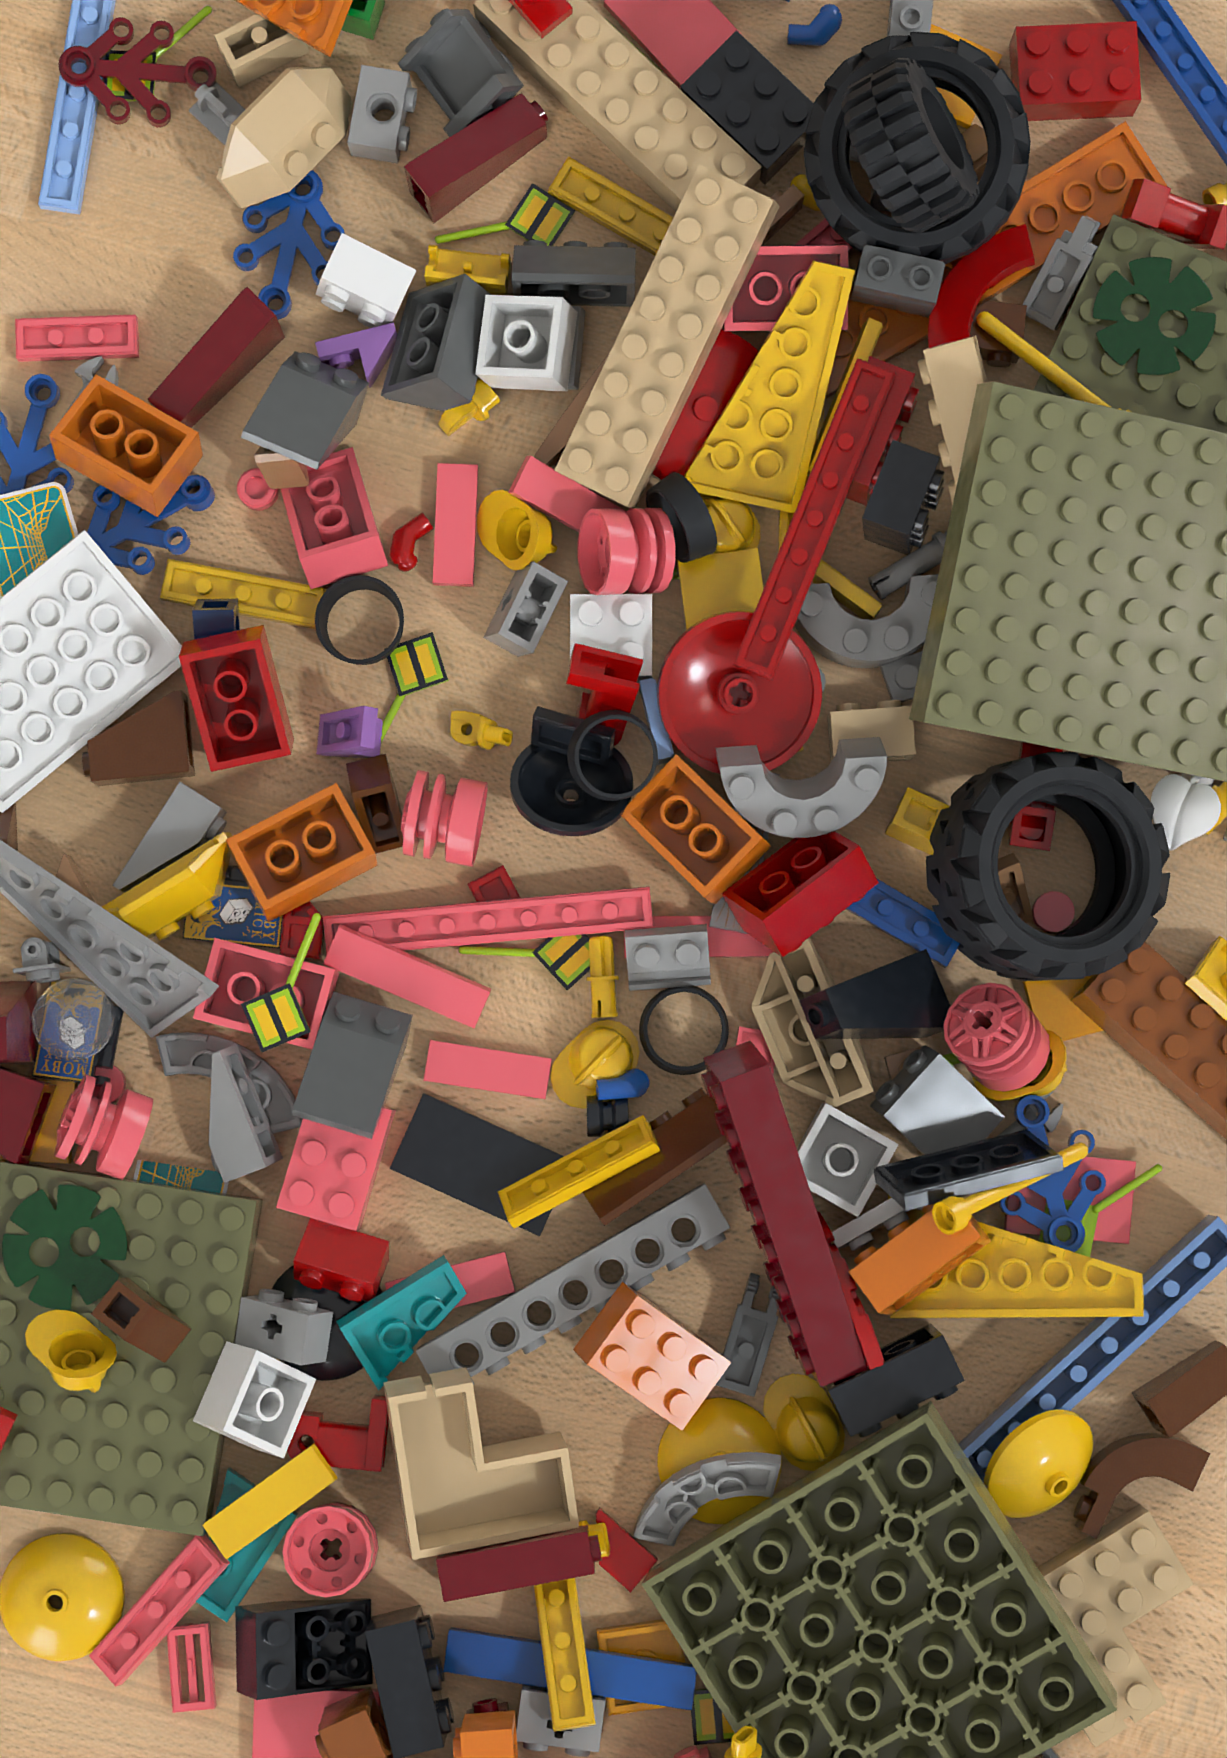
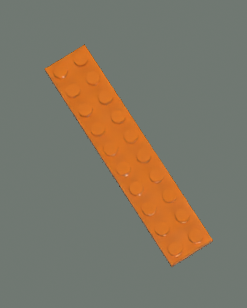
[825,121,1168,398]

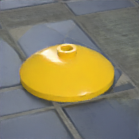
[657,1397,782,1524]
[984,1409,1093,1518]
[0,1533,125,1661]

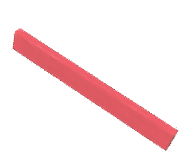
[323,886,653,954]

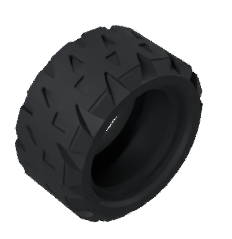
[804,32,1031,264]
[926,752,1170,981]

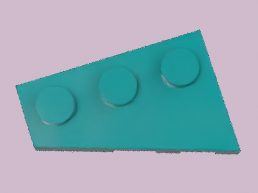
[336,1255,467,1391]
[196,1468,298,1623]

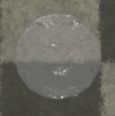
[32,978,115,1061]

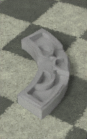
[155,1032,303,1134]
[633,1452,781,1546]

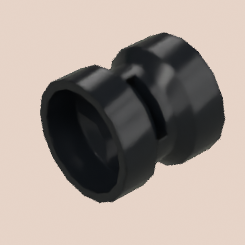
[587,1096,629,1137]

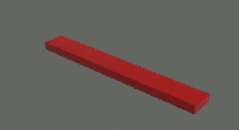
[733,358,896,681]

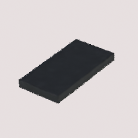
[389,1093,564,1236]
[874,1129,1064,1211]

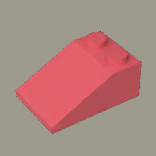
[281,447,388,589]

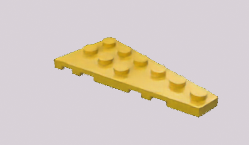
[684,260,855,513]
[888,1195,1144,1319]

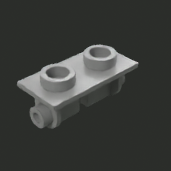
[189,82,245,145]
[13,937,71,983]

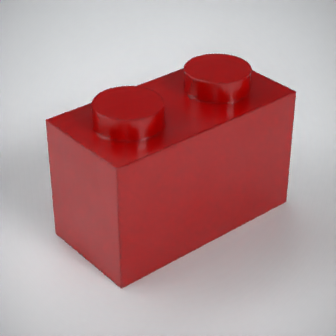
[293,1218,390,1301]

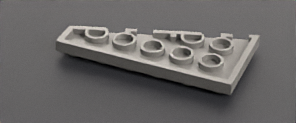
[0,840,219,1038]

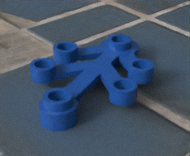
[233,170,345,320]
[0,374,74,495]
[87,475,215,575]
[999,1095,1106,1252]

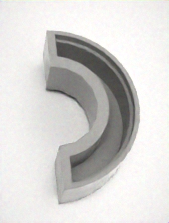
[795,574,939,668]
[716,737,887,838]

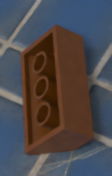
[583,1087,727,1226]

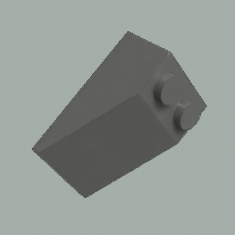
[241,351,369,470]
[292,992,413,1139]

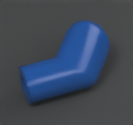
[787,4,842,46]
[596,1069,650,1100]

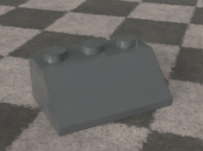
[512,240,636,307]
[381,274,491,411]

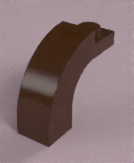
[1073,1433,1211,1539]

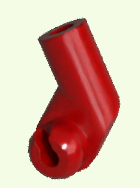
[389,512,434,572]

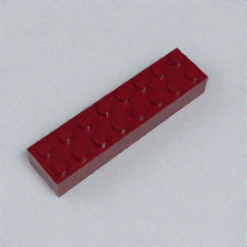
[701,1041,868,1387]

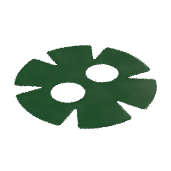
[1093,257,1216,375]
[2,1185,127,1310]

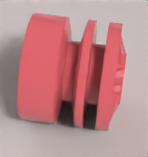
[577,508,675,595]
[401,770,488,867]
[944,983,1050,1092]
[54,1074,154,1180]
[282,1502,379,1598]

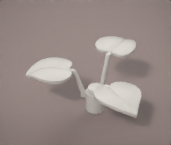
[1151,773,1221,851]

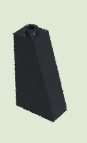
[799,949,951,1039]

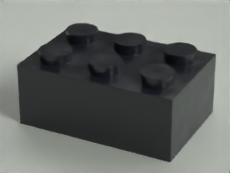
[680,30,813,185]
[862,440,945,555]
[824,1323,965,1438]
[365,1605,454,1758]

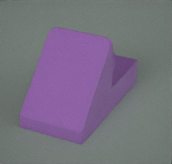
[315,322,397,388]
[316,706,383,758]

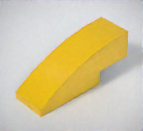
[202,1444,338,1560]

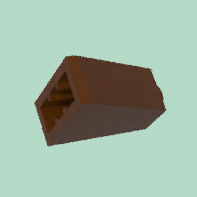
[82,690,195,786]
[1131,1341,1227,1438]

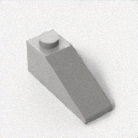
[112,782,227,892]
[209,1044,283,1183]

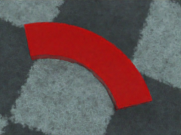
[928,224,1035,348]
[817,1211,884,1370]

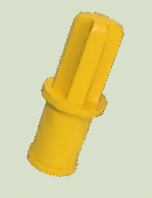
[586,936,619,1018]

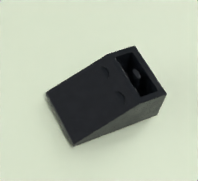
[235,1598,373,1700]

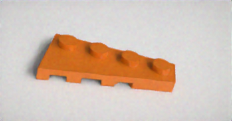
[235,0,353,57]

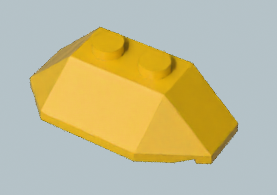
[102,832,232,941]

